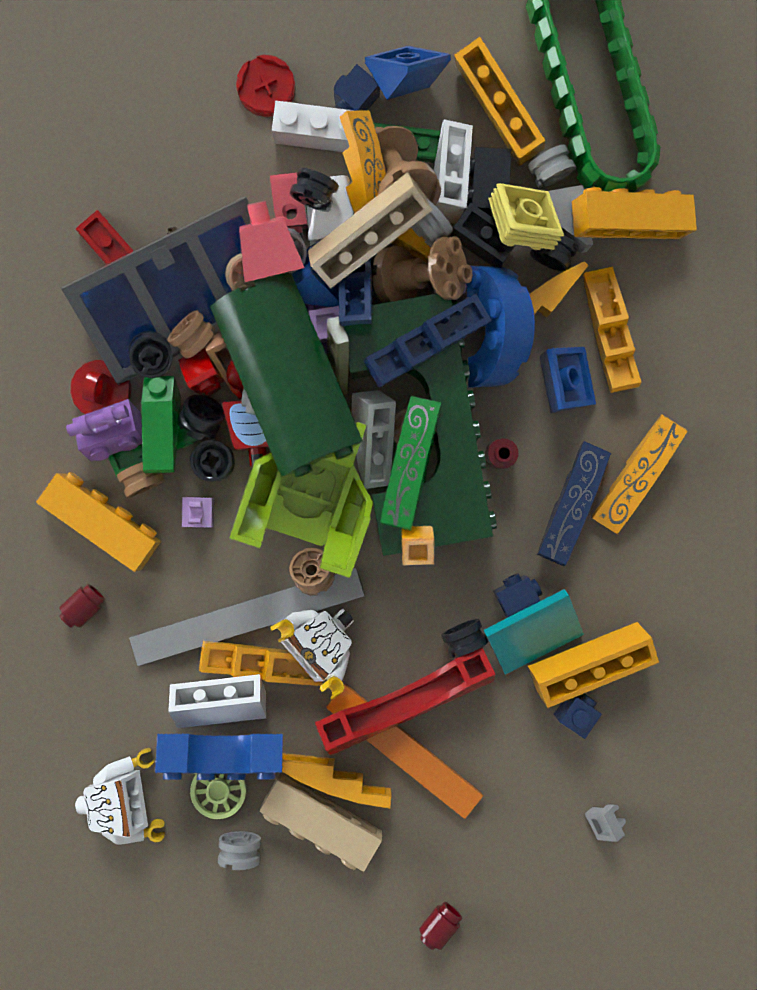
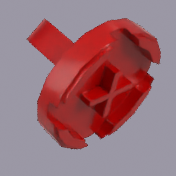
[70,360,132,414]

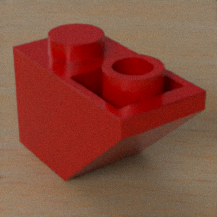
[178,347,225,396]

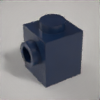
[334,64,380,111]
[493,573,543,618]
[553,694,602,739]

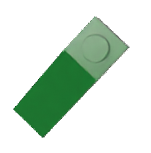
[141,376,181,473]

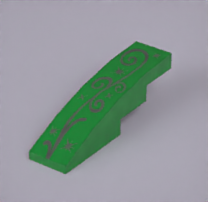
[380,396,441,531]

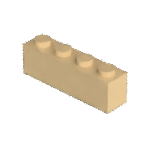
[308,172,432,289]
[259,773,382,872]

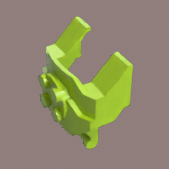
[230,422,373,578]

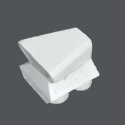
[307,175,354,246]

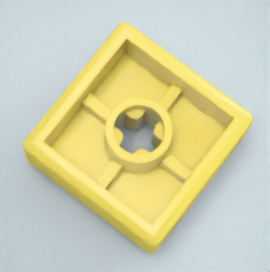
[488,183,564,250]

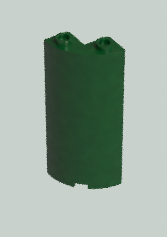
[210,271,363,478]

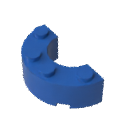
[466,266,535,388]
[155,734,283,780]

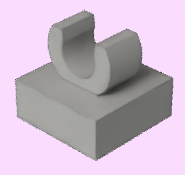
[585,804,626,842]

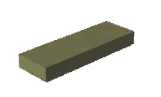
[327,317,349,395]

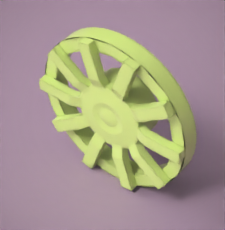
[190,774,246,819]

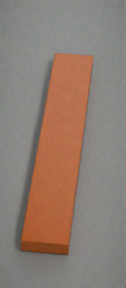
[326,683,483,819]

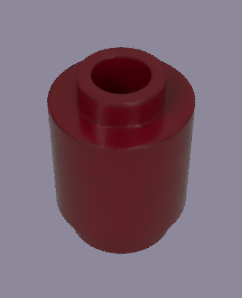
[485,438,519,469]
[59,584,105,628]
[419,902,462,950]

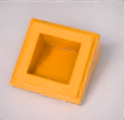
[402,526,434,565]

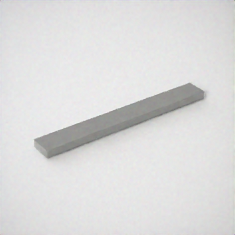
[129,567,365,666]

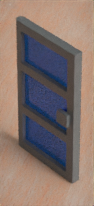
[61,196,251,385]

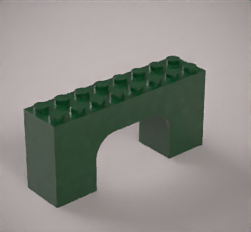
[343,294,497,556]

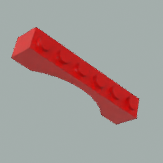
[315,647,496,756]

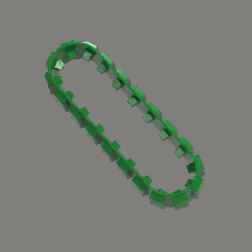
[526,0,661,193]

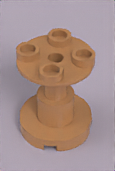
[375,126,441,206]
[372,237,473,303]

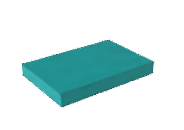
[484,589,584,675]

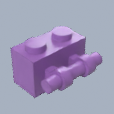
[66,399,142,462]

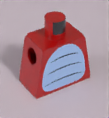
[222,400,269,467]

